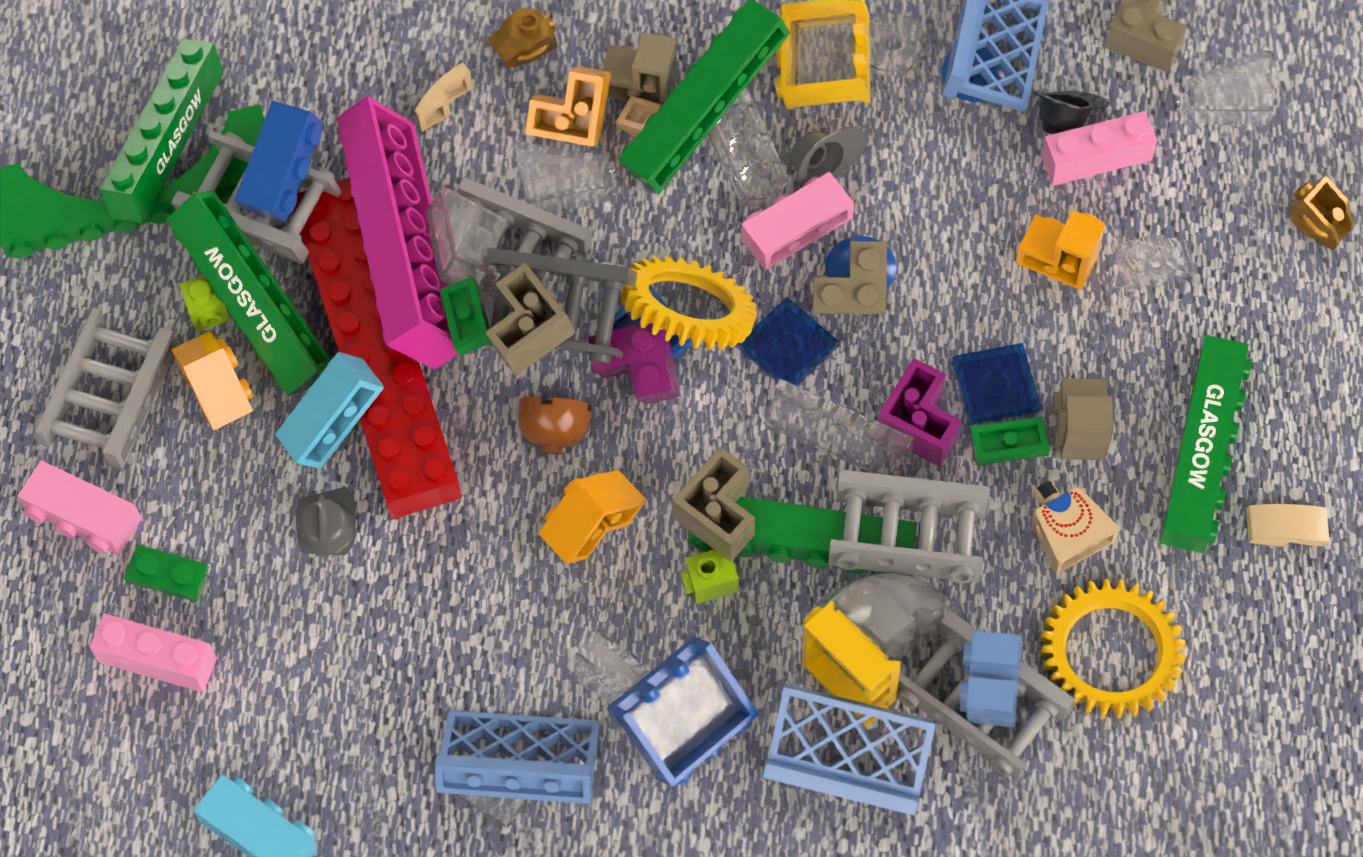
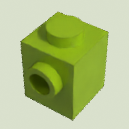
[179,275,230,332]
[680,550,739,604]

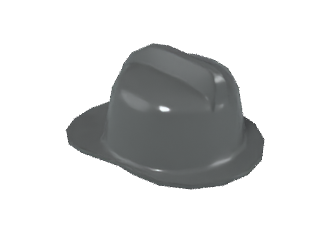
[787,127,866,188]
[296,487,356,556]

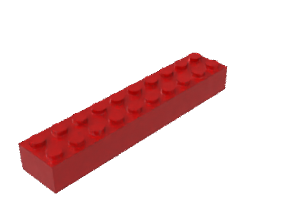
[294,178,462,520]

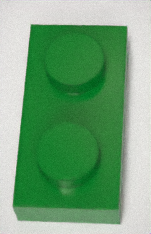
[440,276,491,356]
[969,416,1050,466]
[124,544,209,602]

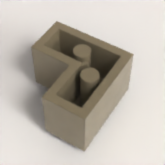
[1105,0,1187,73]
[602,32,677,105]
[813,241,887,314]
[485,263,576,376]
[1052,379,1113,460]
[672,447,755,562]

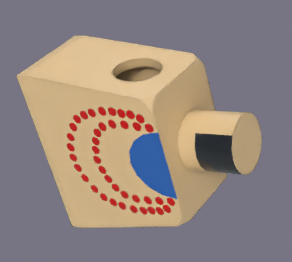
[1031,481,1119,575]

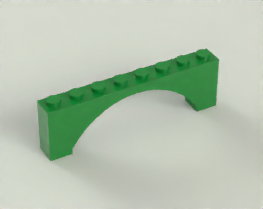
[0,104,265,258]

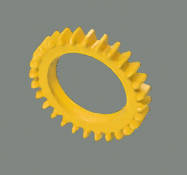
[620,256,758,350]
[1040,578,1186,719]

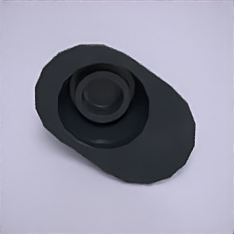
[1035,91,1110,134]

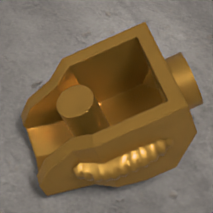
[487,7,557,67]
[1290,175,1354,251]

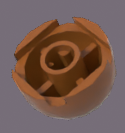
[518,396,592,455]

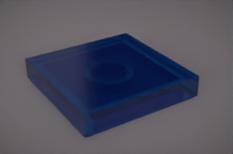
[737,297,839,393]
[952,343,1041,425]

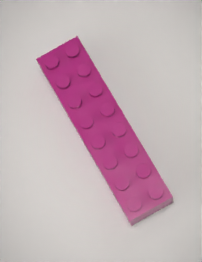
[336,95,458,370]

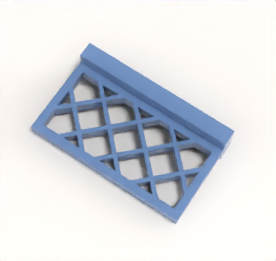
[942,0,1049,112]
[763,683,937,816]
[435,710,600,804]

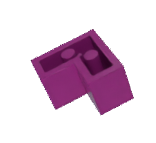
[587,323,681,404]
[876,358,961,467]

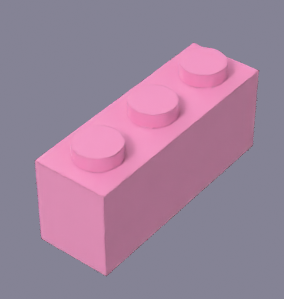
[1041,111,1157,186]
[741,172,854,271]
[17,460,142,555]
[90,613,217,693]

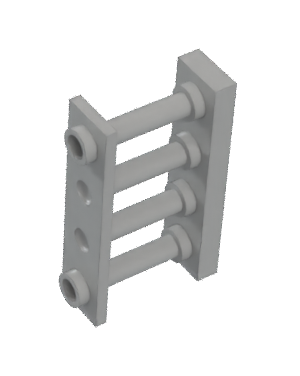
[171,131,342,264]
[443,177,592,300]
[34,308,178,470]
[828,469,989,584]
[896,611,1075,780]

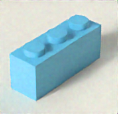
[275,352,384,469]
[193,774,318,857]

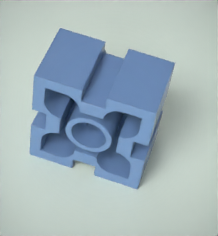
[959,630,1022,728]

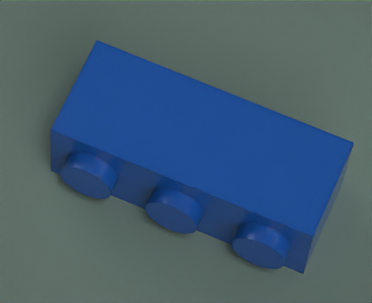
[234,101,323,222]

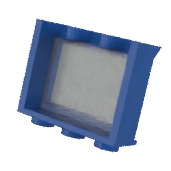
[606,636,759,787]

